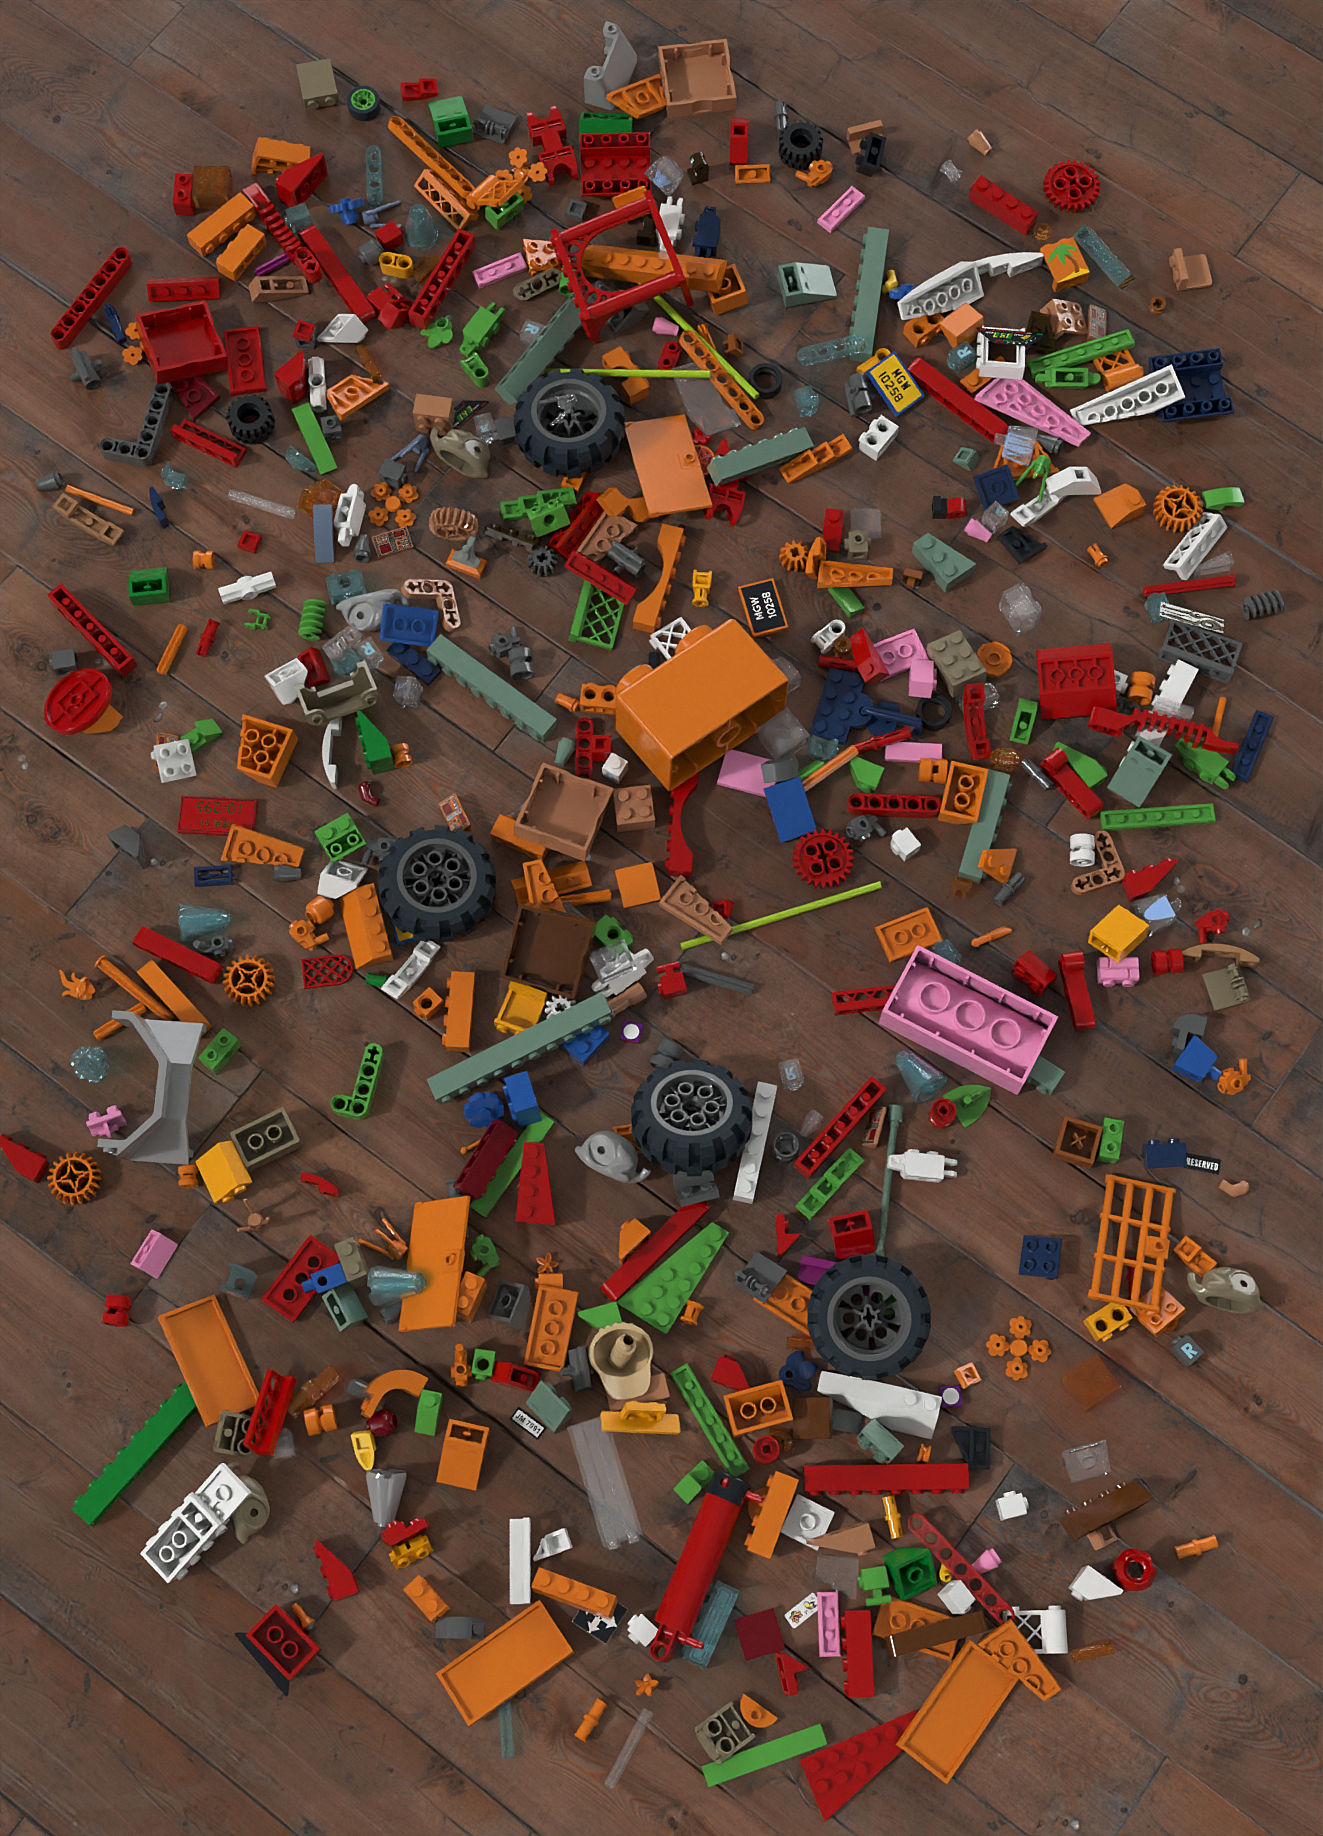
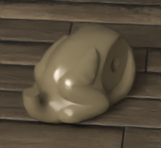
[430,427,490,478]
[1187,1267,1264,1314]
[226,1460,270,1544]

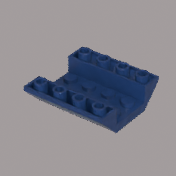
[1148,348,1235,423]

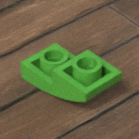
[1202,487,1245,510]

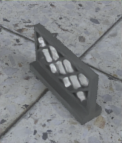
[1157,619,1243,684]

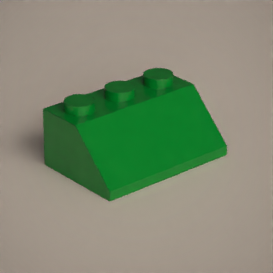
[579,112,633,140]

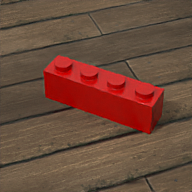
[968,175,1039,236]
[840,1610,874,1698]

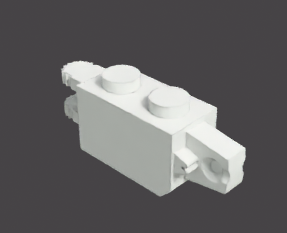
[656,196,685,253]
[334,484,366,546]
[591,948,654,997]
[887,1149,957,1183]

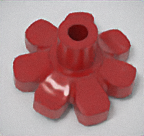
[691,426,713,446]

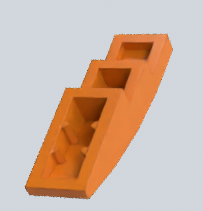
[779,434,853,484]

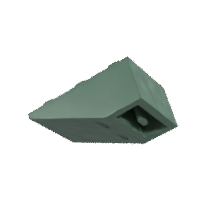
[777,262,837,308]
[1107,735,1172,808]
[526,1380,572,1434]
[856,1418,904,1465]

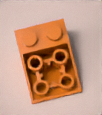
[436,1419,491,1491]

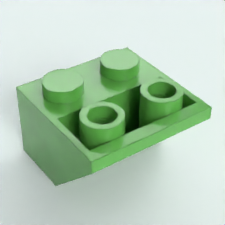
[314,813,367,864]

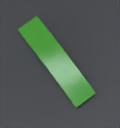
[292,403,337,475]
[499,487,577,522]
[795,1148,864,1220]

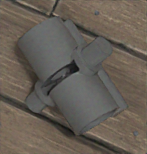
[69,348,104,390]
[844,373,876,418]
[607,540,646,579]
[560,1346,596,1392]

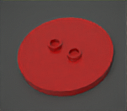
[44,668,112,735]

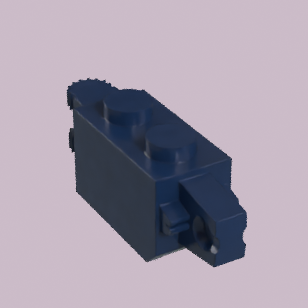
[692,206,721,258]

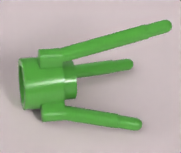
[1015,455,1051,503]

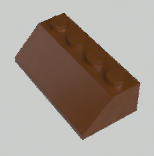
[1060,1481,1153,1542]

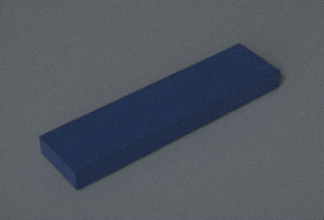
[1231,710,1274,783]

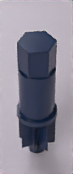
[104,304,127,344]

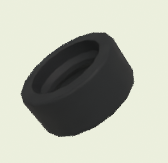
[748,363,783,400]
[915,693,952,731]

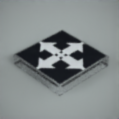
[572,1586,629,1645]

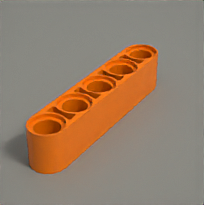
[137,959,212,1036]

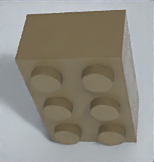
[927,630,987,698]
[230,1106,303,1172]

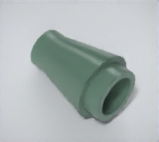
[554,737,576,767]

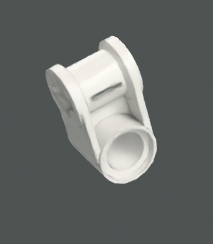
[810,620,845,654]

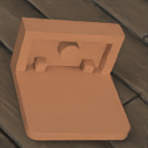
[1169,248,1212,291]
[1040,299,1088,340]

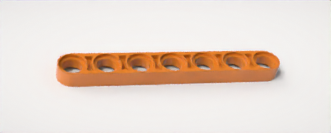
[388,116,475,199]
[679,330,764,430]

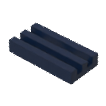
[194,864,234,887]

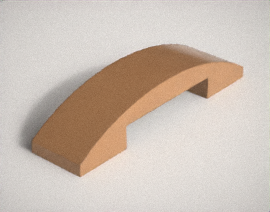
[52,493,124,546]
[1182,944,1260,968]

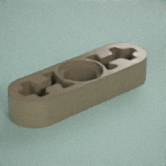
[513,268,562,301]

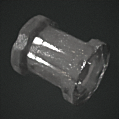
[940,160,963,184]

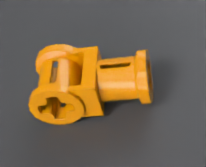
[692,570,712,607]

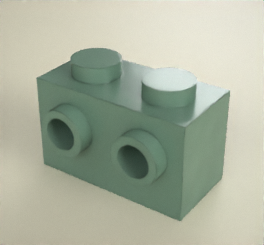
[322,1283,368,1332]

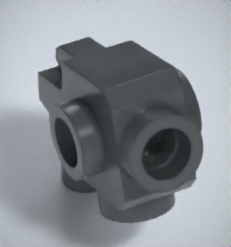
[488,626,523,659]
[846,814,887,842]
[361,838,395,866]
[193,935,234,957]

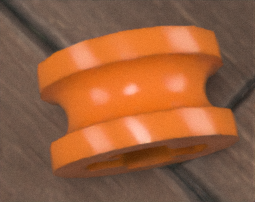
[917,1444,931,1464]

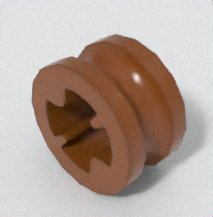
[1149,296,1166,315]

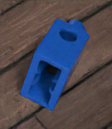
[1171,1035,1222,1082]
[302,1262,348,1294]

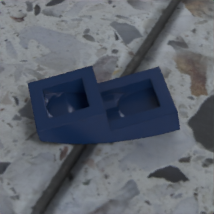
[149,486,169,529]

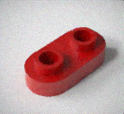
[658,341,682,370]

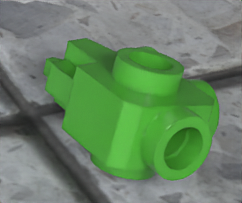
[469,1234,500,1278]

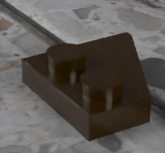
[1025,310,1057,353]

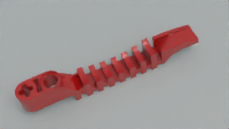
[242,183,322,283]
[1088,707,1239,754]

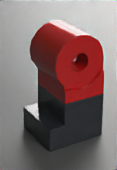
[932,496,966,519]

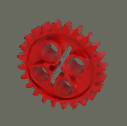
[1043,159,1101,213]
[792,828,854,890]

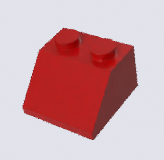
[274,351,308,405]

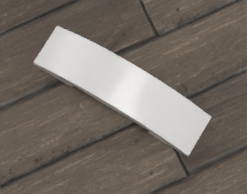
[1010,487,1067,527]
[322,717,342,789]
[381,940,441,999]

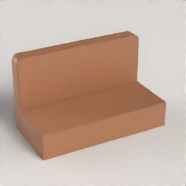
[846,120,886,155]

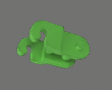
[244,609,271,630]

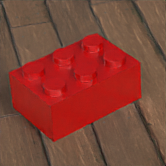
[246,1604,322,1681]

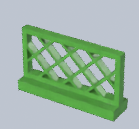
[568,579,630,651]

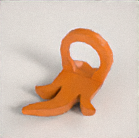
[59,970,96,1000]

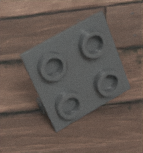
[472,104,517,144]
[733,1251,788,1304]

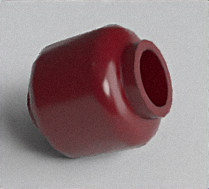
[366,1409,398,1438]

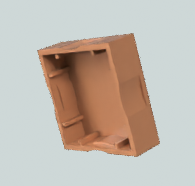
[658,39,736,118]
[514,763,613,861]

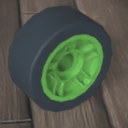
[347,86,381,121]

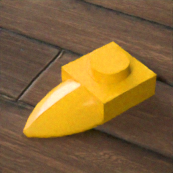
[351,1430,377,1471]

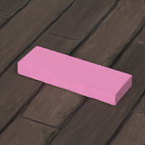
[817,186,865,233]
[472,252,528,289]
[885,742,942,763]
[817,1592,841,1657]

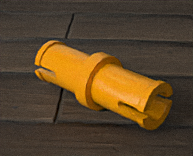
[882,1495,904,1539]

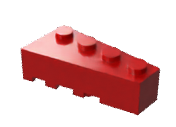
[516,1142,556,1226]

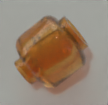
[990,746,1019,772]

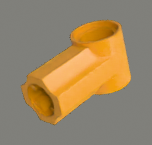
[857,348,891,380]

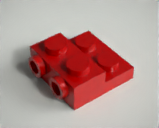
[381,1518,431,1548]

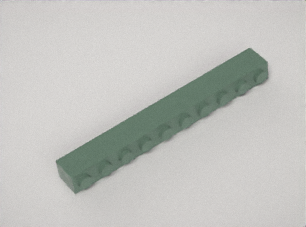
[427,992,615,1104]

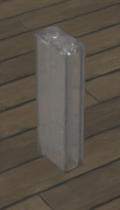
[567,1417,643,1551]

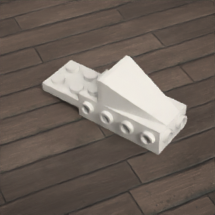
[140,1463,252,1583]

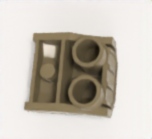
[213,1410,261,1460]
[695,1701,755,1764]

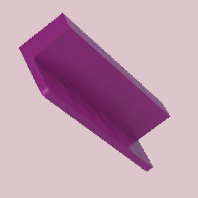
[797,1255,877,1298]

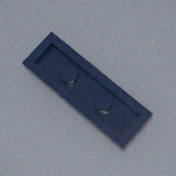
[386,642,441,686]

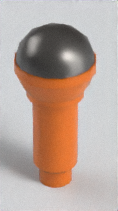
[292,1603,316,1632]

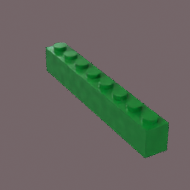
[72,1382,198,1527]

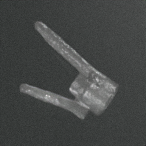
[538,393,577,426]

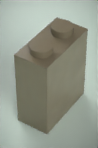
[296,58,339,110]
[334,1237,373,1289]

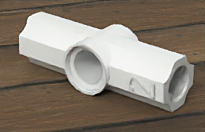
[308,357,327,413]
[218,572,277,604]

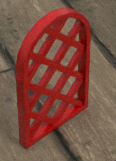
[301,955,353,989]

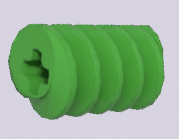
[298,599,327,641]

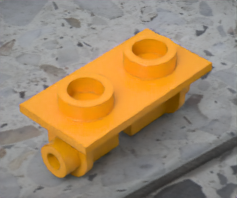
[389,1535,434,1570]

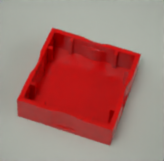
[136,300,227,385]

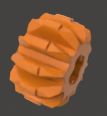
[779,540,809,572]

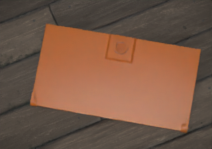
[625,414,712,518]
[398,1196,470,1332]

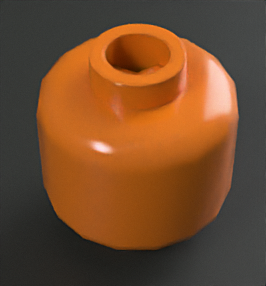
[305,896,334,924]

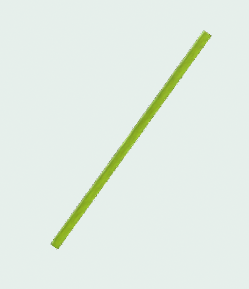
[637,283,759,399]
[542,368,711,378]
[680,881,882,950]

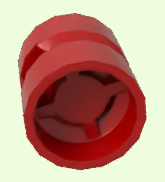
[1151,948,1184,975]
[928,1098,956,1129]
[102,1294,132,1327]
[752,1436,780,1465]

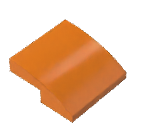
[615,862,661,908]

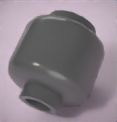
[358,239,385,266]

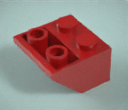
[1012,950,1058,996]
[827,1209,876,1261]

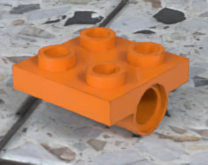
[1128,1286,1186,1338]

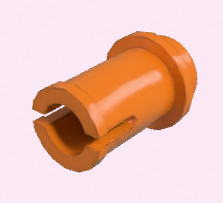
[1087,543,1109,568]
[555,692,580,712]

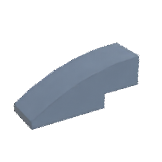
[313,505,335,563]

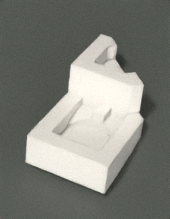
[533,1528,573,1562]

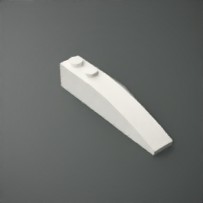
[817,1371,942,1440]

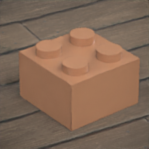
[413,394,455,435]
[613,785,655,832]

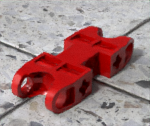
[527,106,578,186]
[704,438,749,527]

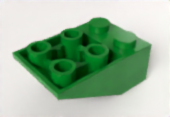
[428,96,473,148]
[355,710,395,775]

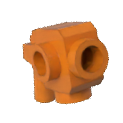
[795,160,833,187]
[289,920,330,952]
[1217,1058,1251,1095]
[451,1344,472,1386]

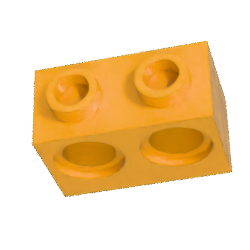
[1083,1303,1133,1342]

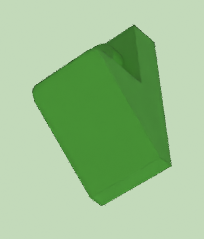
[181,719,223,754]
[673,1460,714,1504]

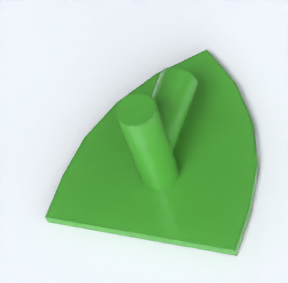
[943,1084,991,1128]

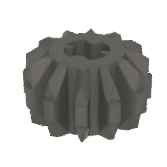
[527,546,558,577]

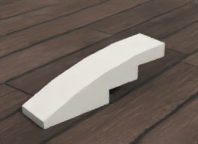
[974,252,1044,278]

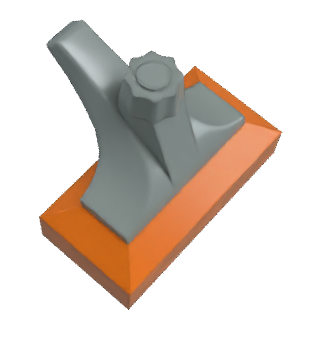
[446,535,487,579]

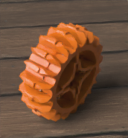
[1153,484,1203,533]
[223,955,276,1007]
[47,1152,102,1205]

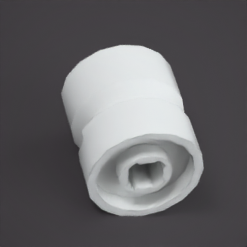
[1070,834,1095,867]

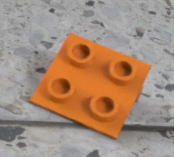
[523,239,562,277]

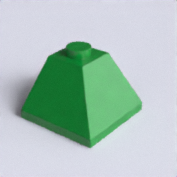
[883,1547,938,1601]

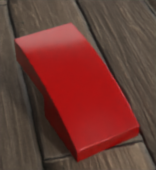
[400,78,438,101]
[300,1172,341,1197]

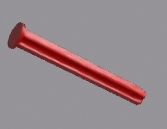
[1143,573,1236,597]

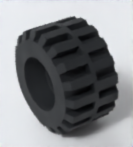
[779,120,823,170]
[226,394,275,445]

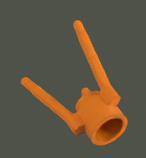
[358,1218,408,1260]

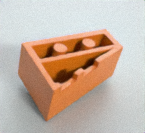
[251,137,310,174]

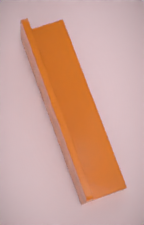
[511,861,592,906]

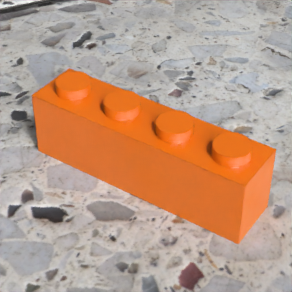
[187,192,256,258]
[442,971,476,1052]
[744,1471,799,1560]
[531,1567,618,1621]

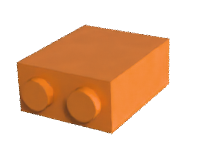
[456,1271,488,1323]

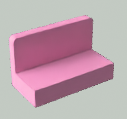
[131,1229,178,1279]

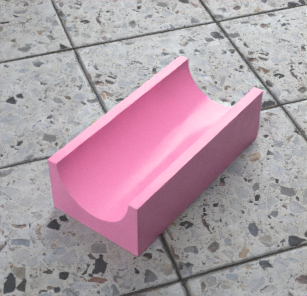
[879,945,1058,1095]

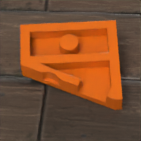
[978,848,1017,883]

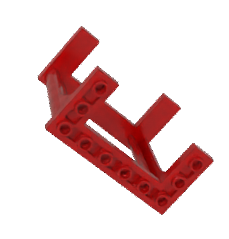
[549,189,694,345]

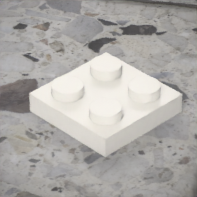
[780,1494,835,1551]

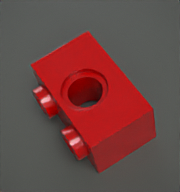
[172,173,197,216]

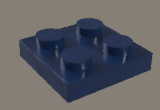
[973,464,1020,511]

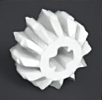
[545,995,576,1019]

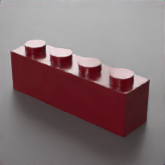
[453,1120,518,1200]

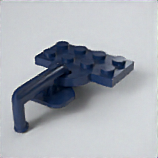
[809,668,923,746]

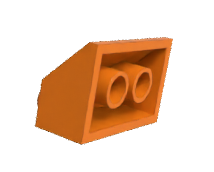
[938,761,989,825]
[723,1380,793,1438]

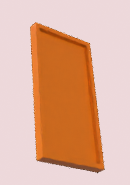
[158,1294,259,1428]
[436,1600,574,1727]
[896,1639,1019,1784]

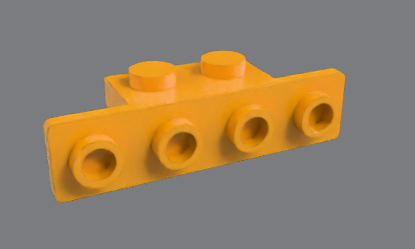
[600,1401,681,1435]

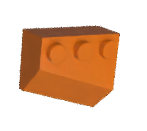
[237,714,298,788]

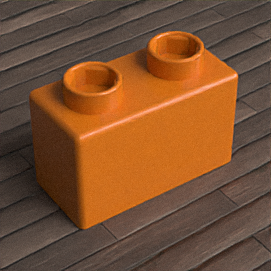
[615,619,789,791]

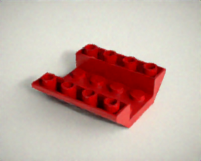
[580,132,652,197]
[1036,643,1117,720]

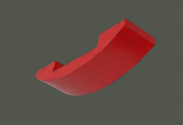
[963,683,991,760]

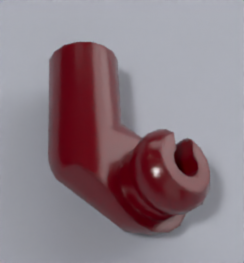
[358,781,380,807]

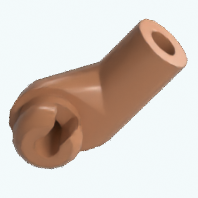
[1218,1179,1249,1197]

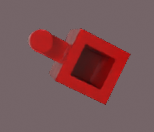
[366,283,404,316]
[656,961,687,1000]

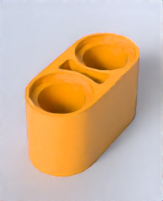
[379,252,414,279]

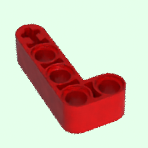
[1040,748,1104,820]
[1058,951,1095,1031]

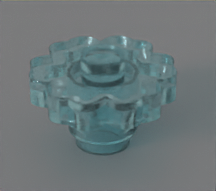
[70,1046,109,1083]

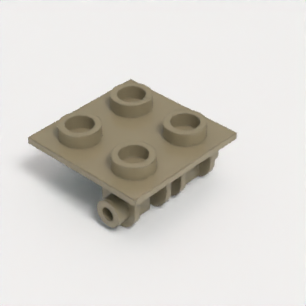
[1202,964,1251,1011]

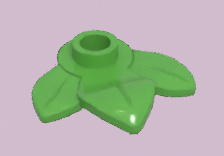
[420,317,453,348]

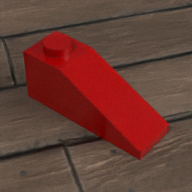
[848,628,890,685]

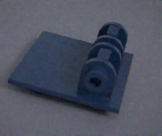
[1019,1236,1062,1280]

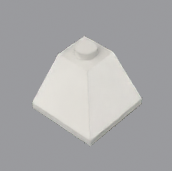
[316,314,368,343]
[265,658,308,705]
[317,860,369,899]
[1069,1565,1123,1601]

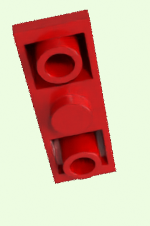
[729,117,748,165]

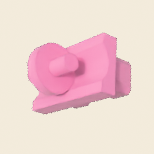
[86,1105,127,1139]

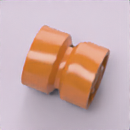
[1127,672,1156,706]
[918,757,948,784]
[304,1404,338,1436]

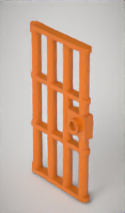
[1088,1174,1176,1313]

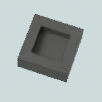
[565,199,588,222]

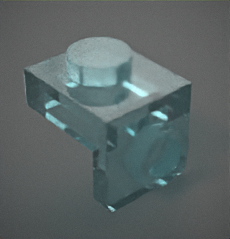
[161,461,188,489]
[330,647,363,677]
[807,735,839,761]

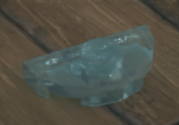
[285,446,317,473]

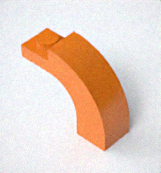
[361,1370,428,1418]

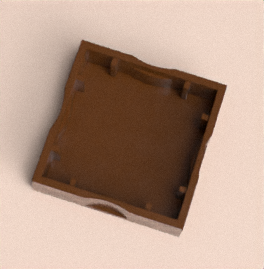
[500,901,598,999]

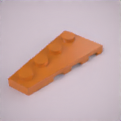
[817,560,893,588]
[221,824,305,867]
[522,859,566,913]
[977,1619,1061,1701]

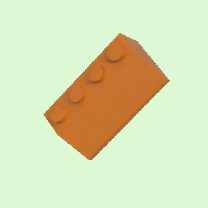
[339,883,394,970]

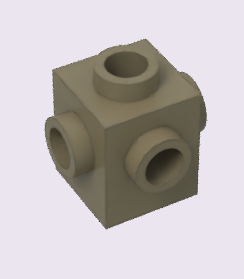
[844,530,871,560]

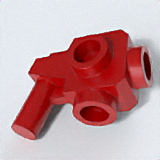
[1194,909,1231,944]

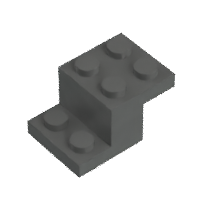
[671,1170,720,1207]

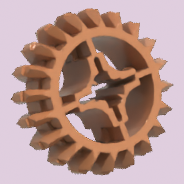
[429,507,479,542]

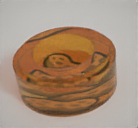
[1033,222,1052,241]

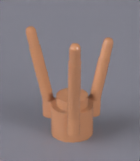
[237,1198,270,1232]

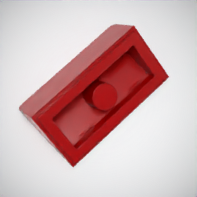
[297,647,331,688]

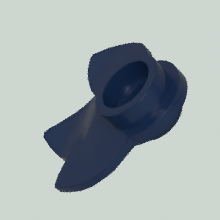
[779,1350,818,1392]

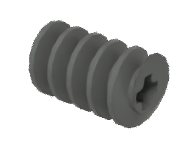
[1242,590,1285,620]

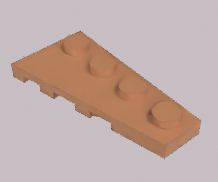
[577,511,638,563]
[659,875,732,945]

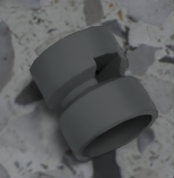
[508,647,534,681]
[649,1039,684,1069]
[772,1132,799,1163]

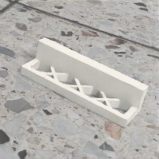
[1163,512,1227,581]
[510,1518,531,1604]

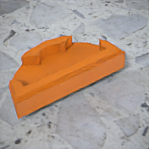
[740,1693,778,1728]

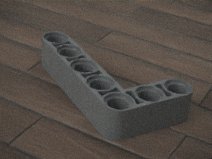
[99,383,173,467]

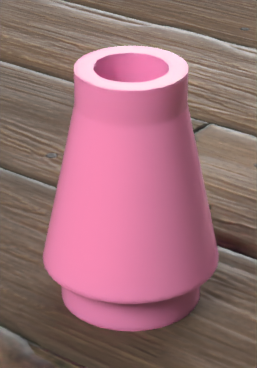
[652,317,679,336]
[964,518,992,543]
[972,1548,1002,1574]

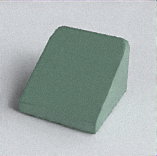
[953,447,980,471]

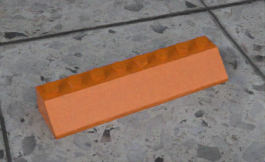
[582,244,727,293]

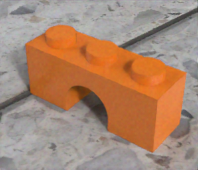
[602,346,650,406]

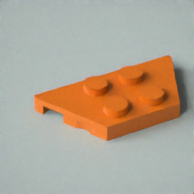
[606,74,666,120]
[327,374,389,421]
[993,441,1059,480]

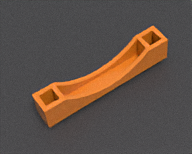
[633,523,686,634]

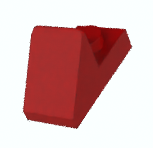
[776,1214,801,1257]
[774,1651,808,1696]

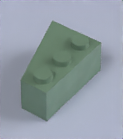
[912,533,976,593]

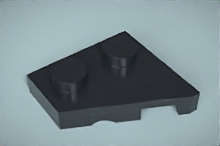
[997,526,1048,565]
[950,1426,990,1470]

